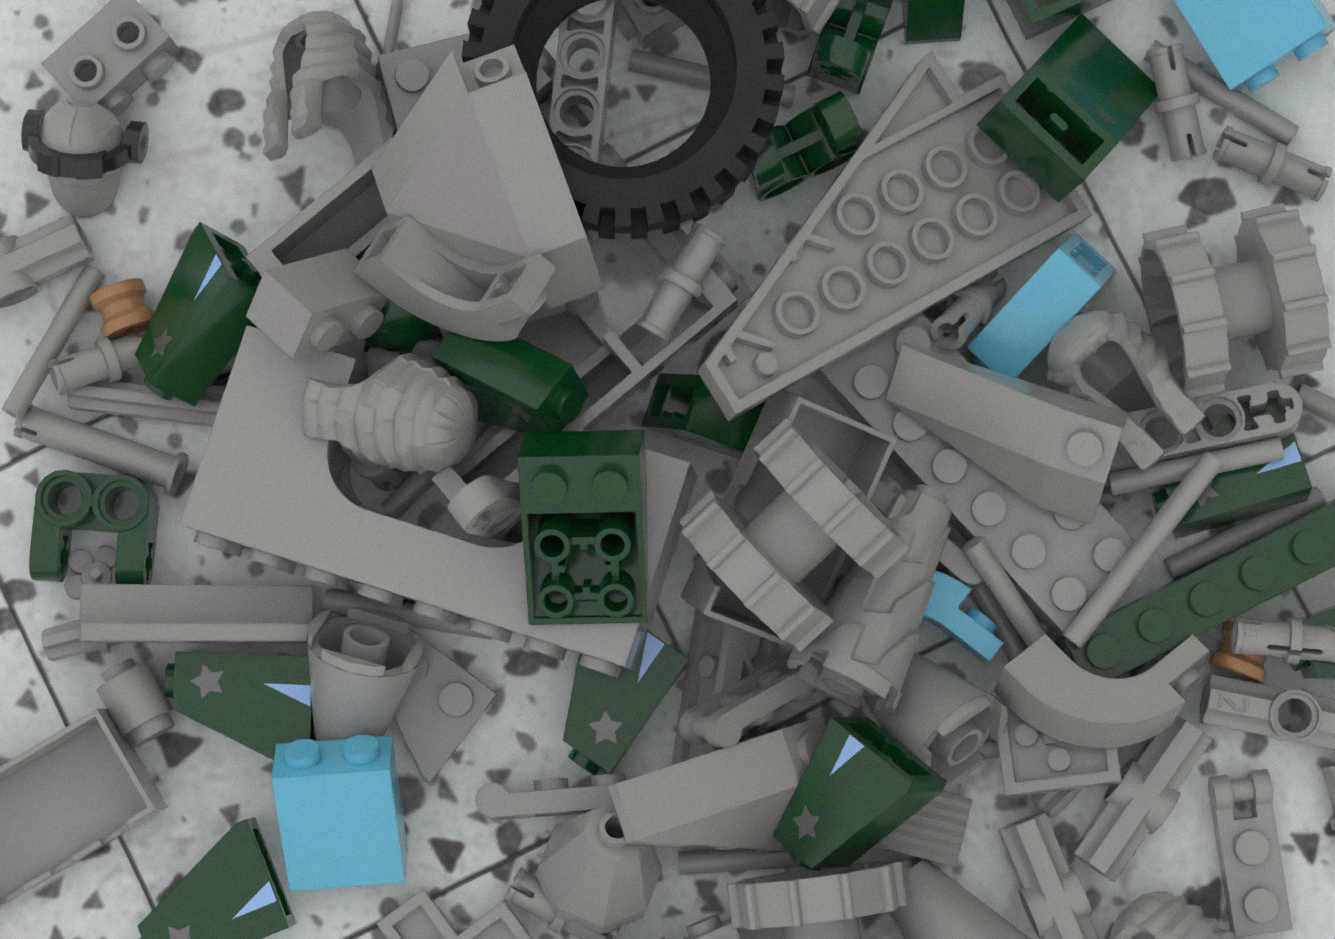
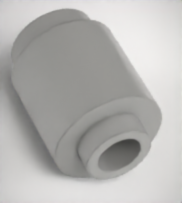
[96,658,175,748]

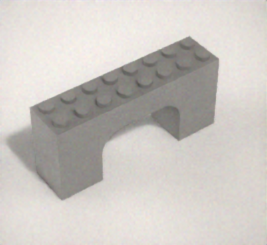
[180,325,698,678]

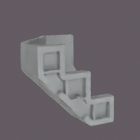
[371,44,604,309]

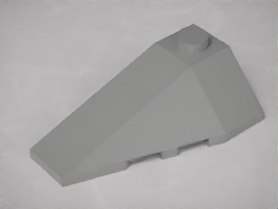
[886,343,1128,524]
[608,716,826,853]

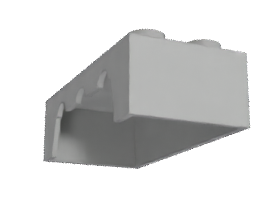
[680,390,897,649]
[0,709,168,908]

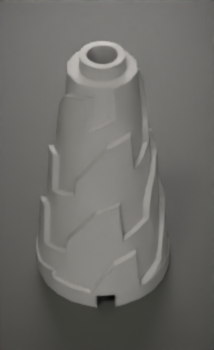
[787,484,952,715]

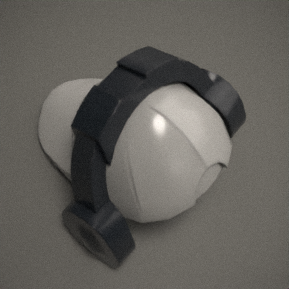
[21,100,149,217]

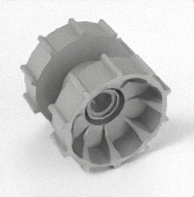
[1138,203,1332,399]
[678,417,910,652]
[726,861,907,939]

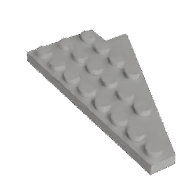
[697,52,1092,422]

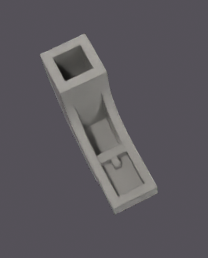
[353,215,556,342]
[994,634,1209,748]

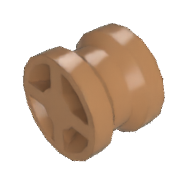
[89,278,155,341]
[1208,620,1267,684]

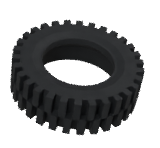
[462,0,785,240]

